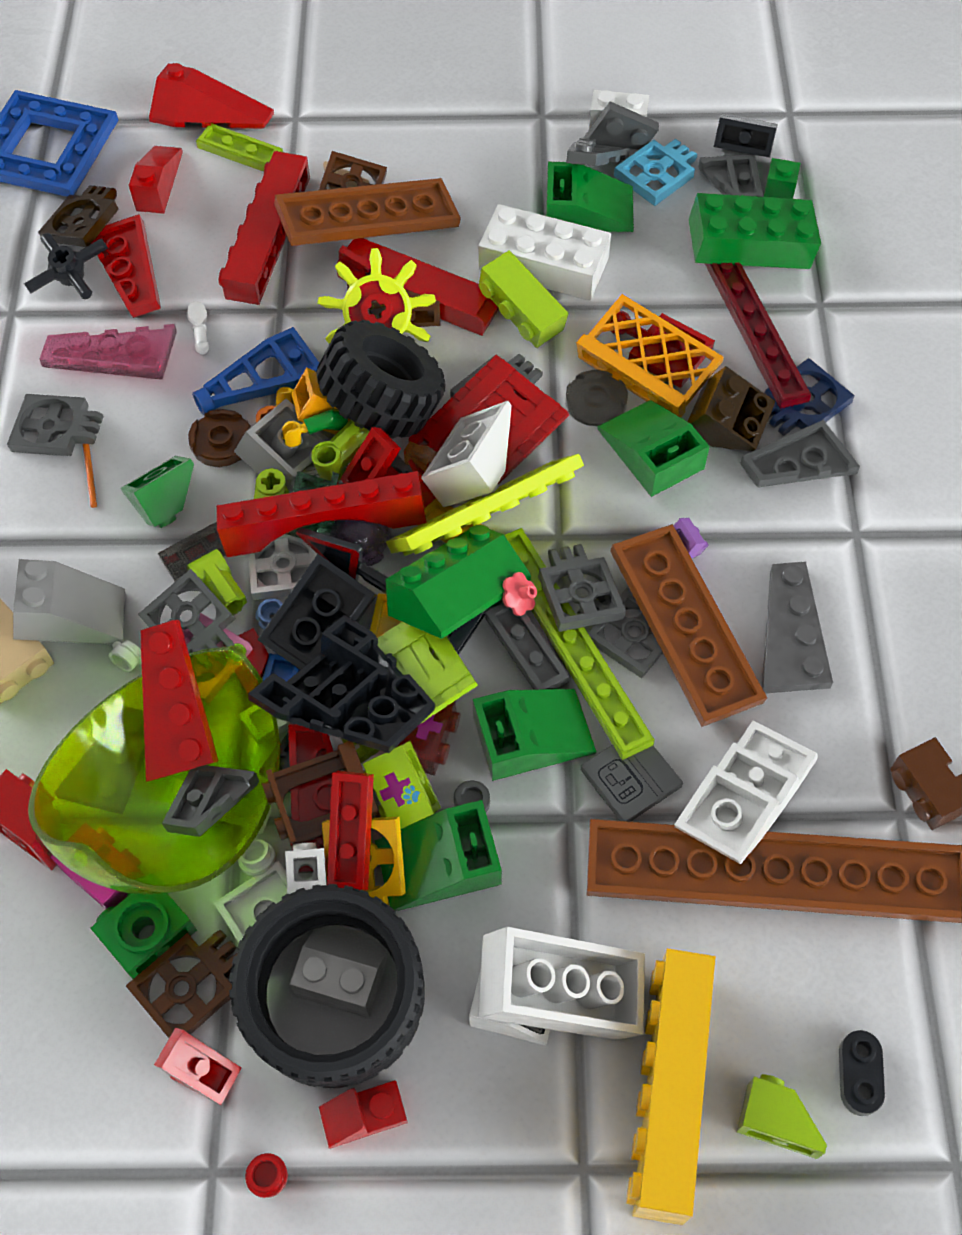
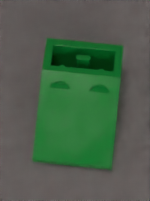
[546,161,634,232]
[597,400,710,497]
[473,689,597,781]
[375,800,502,912]

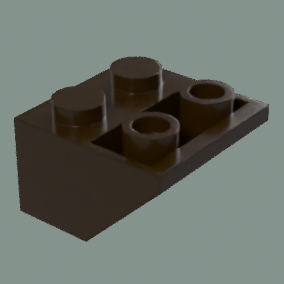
[687,366,776,452]

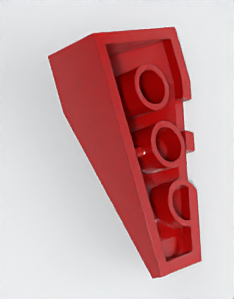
[149,63,274,129]

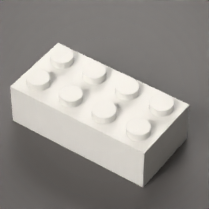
[478,204,611,301]
[478,927,645,1040]

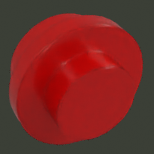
[245,1153,288,1198]

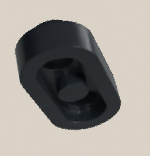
[839,1030,885,1116]

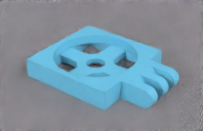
[614,139,698,206]

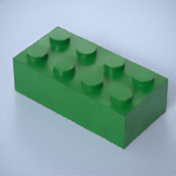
[688,193,821,269]

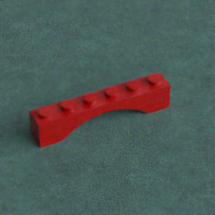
[216,471,427,557]

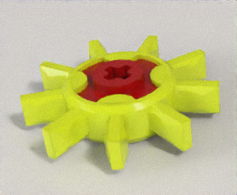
[317,248,436,344]

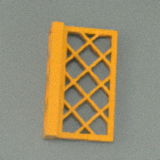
[576,294,723,417]

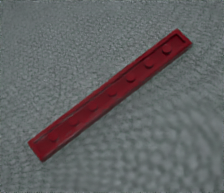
[704,262,811,409]

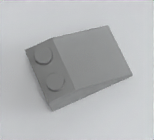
[13,559,125,644]

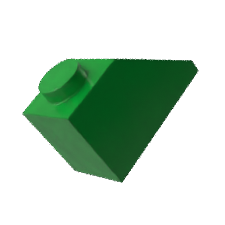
[764,158,801,199]

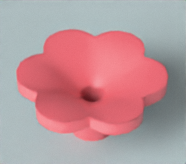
[503,572,537,616]

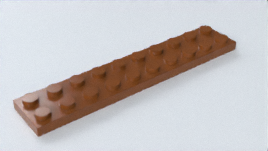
[586,819,962,923]

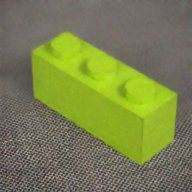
[478,250,569,348]

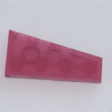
[39,324,177,380]

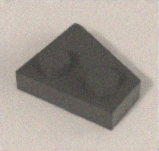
[698,154,764,197]

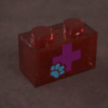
[395,700,461,776]

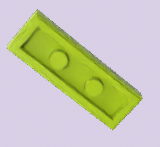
[196,123,283,172]

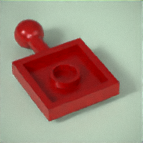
[610,310,715,388]

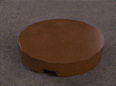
[188,409,251,467]

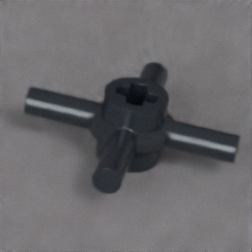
[24,233,108,300]

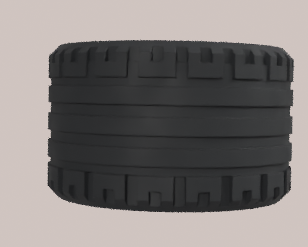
[229,884,425,1088]

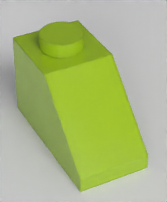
[737,1074,827,1159]

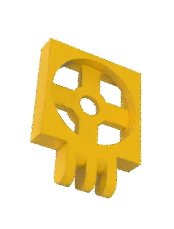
[322,817,406,906]

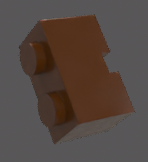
[890,737,962,830]

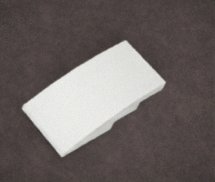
[674,720,817,864]

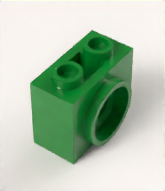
[90,876,197,979]

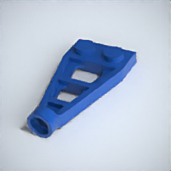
[192,327,319,415]

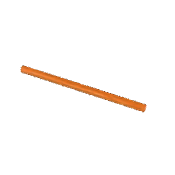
[83,444,97,508]

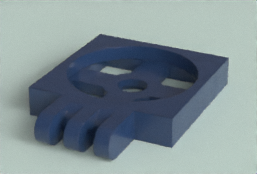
[764,358,855,436]

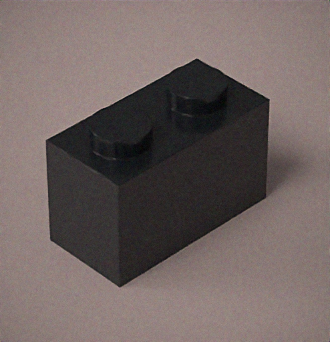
[713,113,778,158]

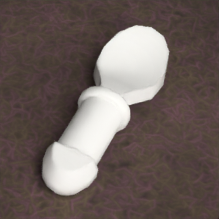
[187,301,209,355]

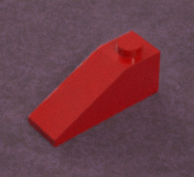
[129,146,183,214]

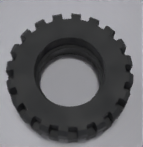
[316,320,446,438]

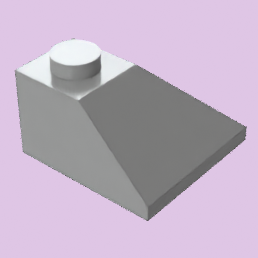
[234,398,330,480]

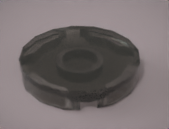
[565,370,628,426]

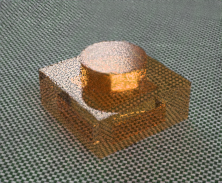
[403,441,438,472]

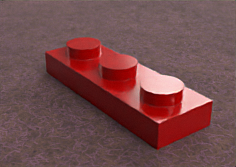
[327,771,374,891]

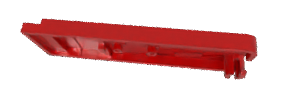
[336,238,499,336]

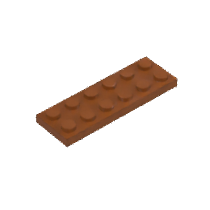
[274,178,461,246]
[610,524,767,727]

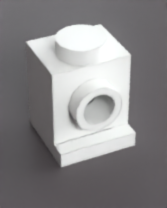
[285,843,326,894]

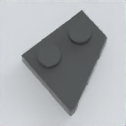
[583,101,659,150]
[162,765,260,837]

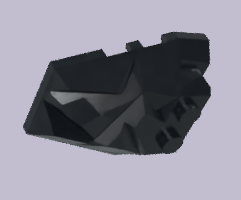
[248,615,435,753]

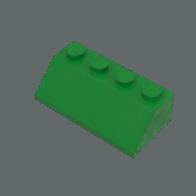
[386,525,531,639]

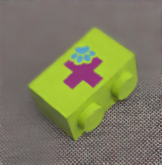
[362,741,441,829]

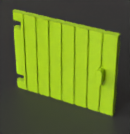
[340,622,478,763]

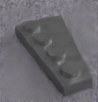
[762,561,833,694]

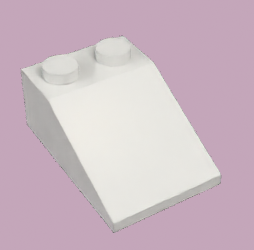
[421,401,512,507]

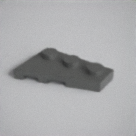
[740,420,860,487]

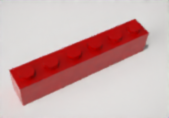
[218,151,310,305]

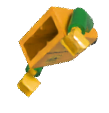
[276,367,350,447]

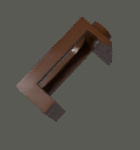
[261,741,378,848]

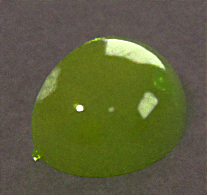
[28,643,280,895]

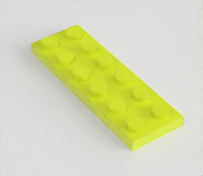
[386,453,584,556]

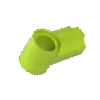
[311,420,369,483]
[187,549,247,615]

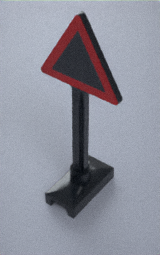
[296,527,486,655]

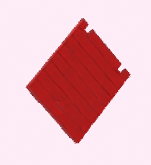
[408,354,569,498]

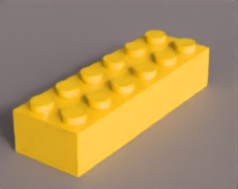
[626,948,716,1225]

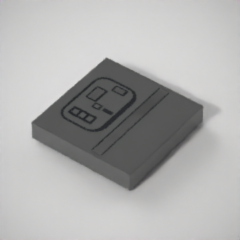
[580,745,683,822]

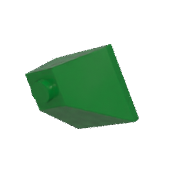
[120,455,194,528]

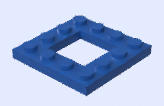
[0,90,119,197]

